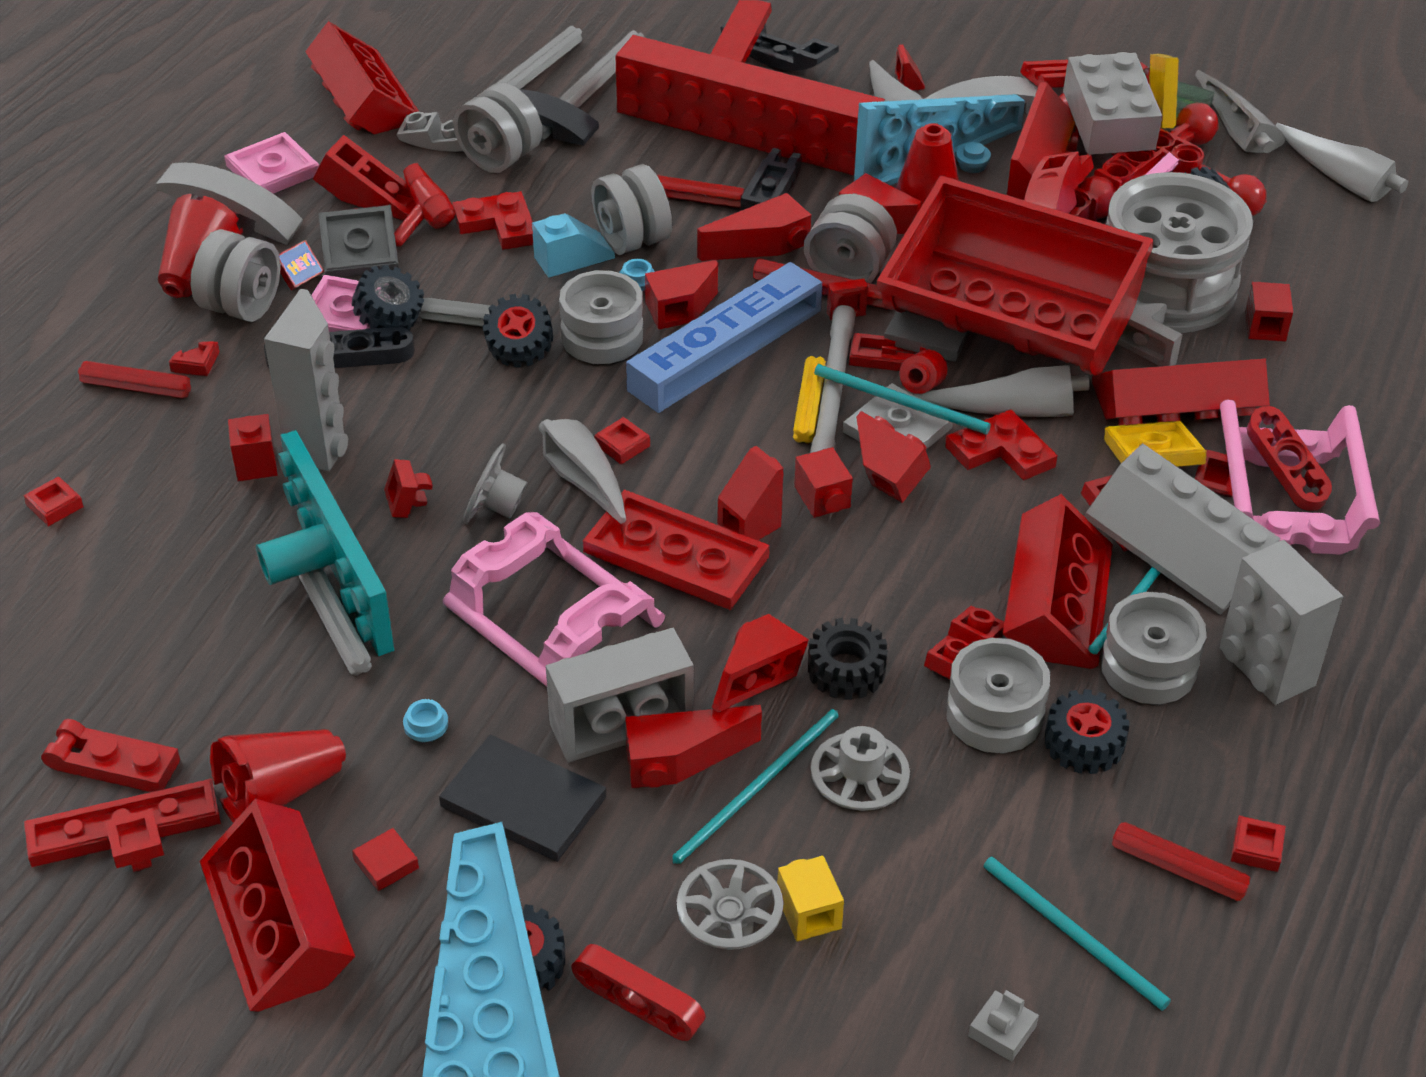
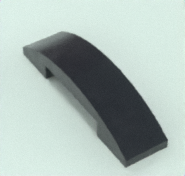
[720,23,839,71]
[519,89,599,146]

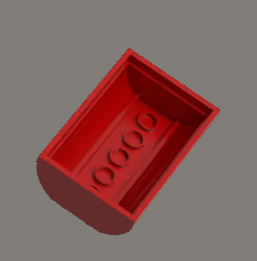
[877,176,1154,376]

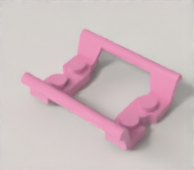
[1220,400,1380,555]
[443,512,665,687]

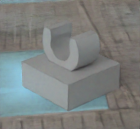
[968,990,1039,1062]

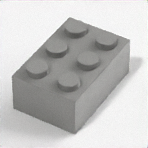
[1063,52,1162,155]
[1219,540,1343,705]
[546,627,694,763]

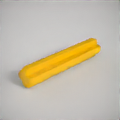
[793,356,826,444]

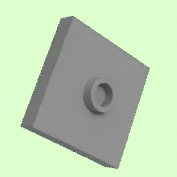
[843,383,953,450]

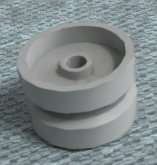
[453,83,542,173]
[591,164,672,255]
[804,193,897,283]
[191,229,281,322]
[559,270,643,364]
[1101,592,1207,705]
[946,638,1050,753]

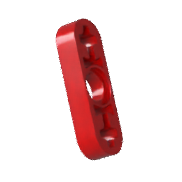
[1247,406,1332,511]
[571,944,706,1041]

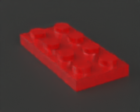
[583,489,770,610]

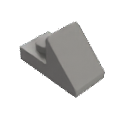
[1117,303,1183,366]

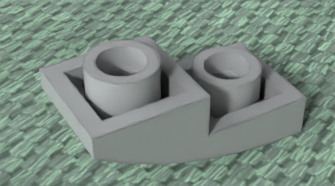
[397,111,463,152]

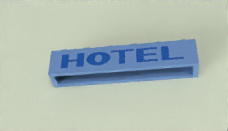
[626,262,822,413]

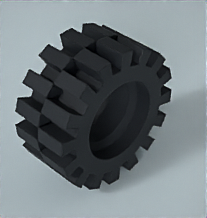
[808,618,888,700]

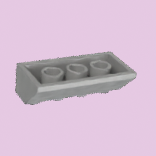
[264,289,348,471]
[1084,443,1281,615]

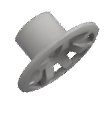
[464,443,528,525]
[811,726,910,811]
[676,859,783,950]

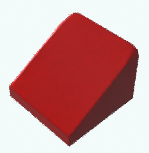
[895,44,925,90]
[1195,449,1233,498]

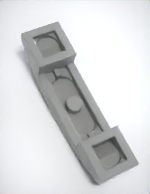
[925,76,1038,114]
[155,163,303,245]

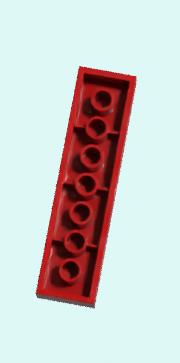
[615,35,885,175]

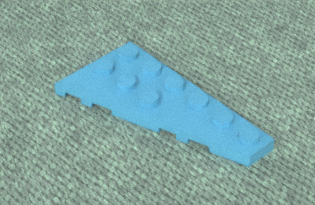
[854,94,1025,185]
[422,822,560,1077]

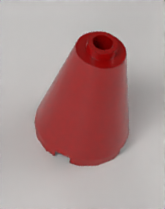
[895,123,959,207]
[158,194,243,298]
[210,729,346,823]

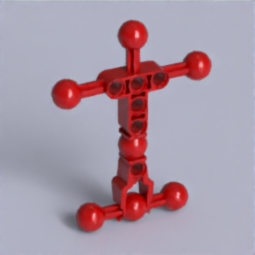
[1059,92,1266,221]

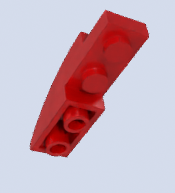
[1024,151,1094,214]

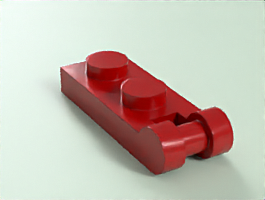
[41,719,180,792]

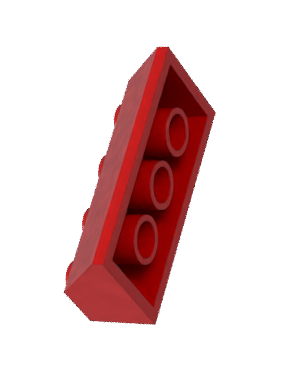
[305,21,419,134]
[1007,82,1080,200]
[1092,358,1270,426]
[1003,494,1113,669]
[199,799,356,1012]

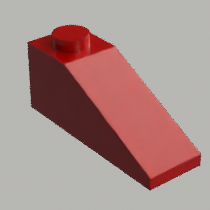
[313,135,416,221]
[697,193,812,261]
[711,614,809,712]
[625,705,762,788]

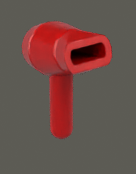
[394,163,456,247]

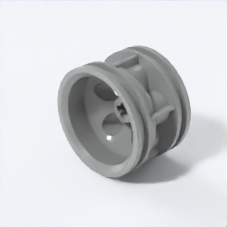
[1106,172,1253,333]

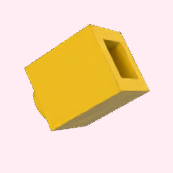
[777,856,844,941]

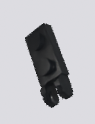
[740,148,802,210]

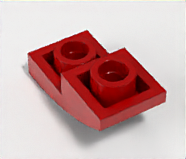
[924,606,1004,679]

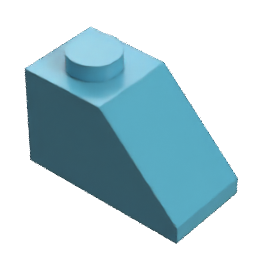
[532,213,615,278]

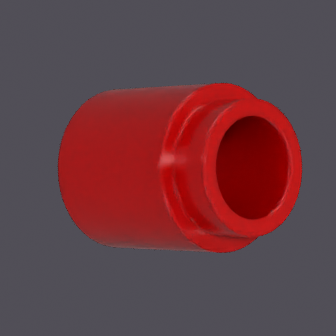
[899,349,948,394]

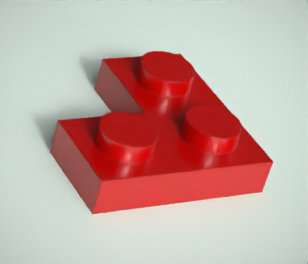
[452,191,533,250]
[945,409,1058,481]

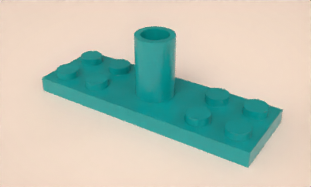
[256,430,394,656]

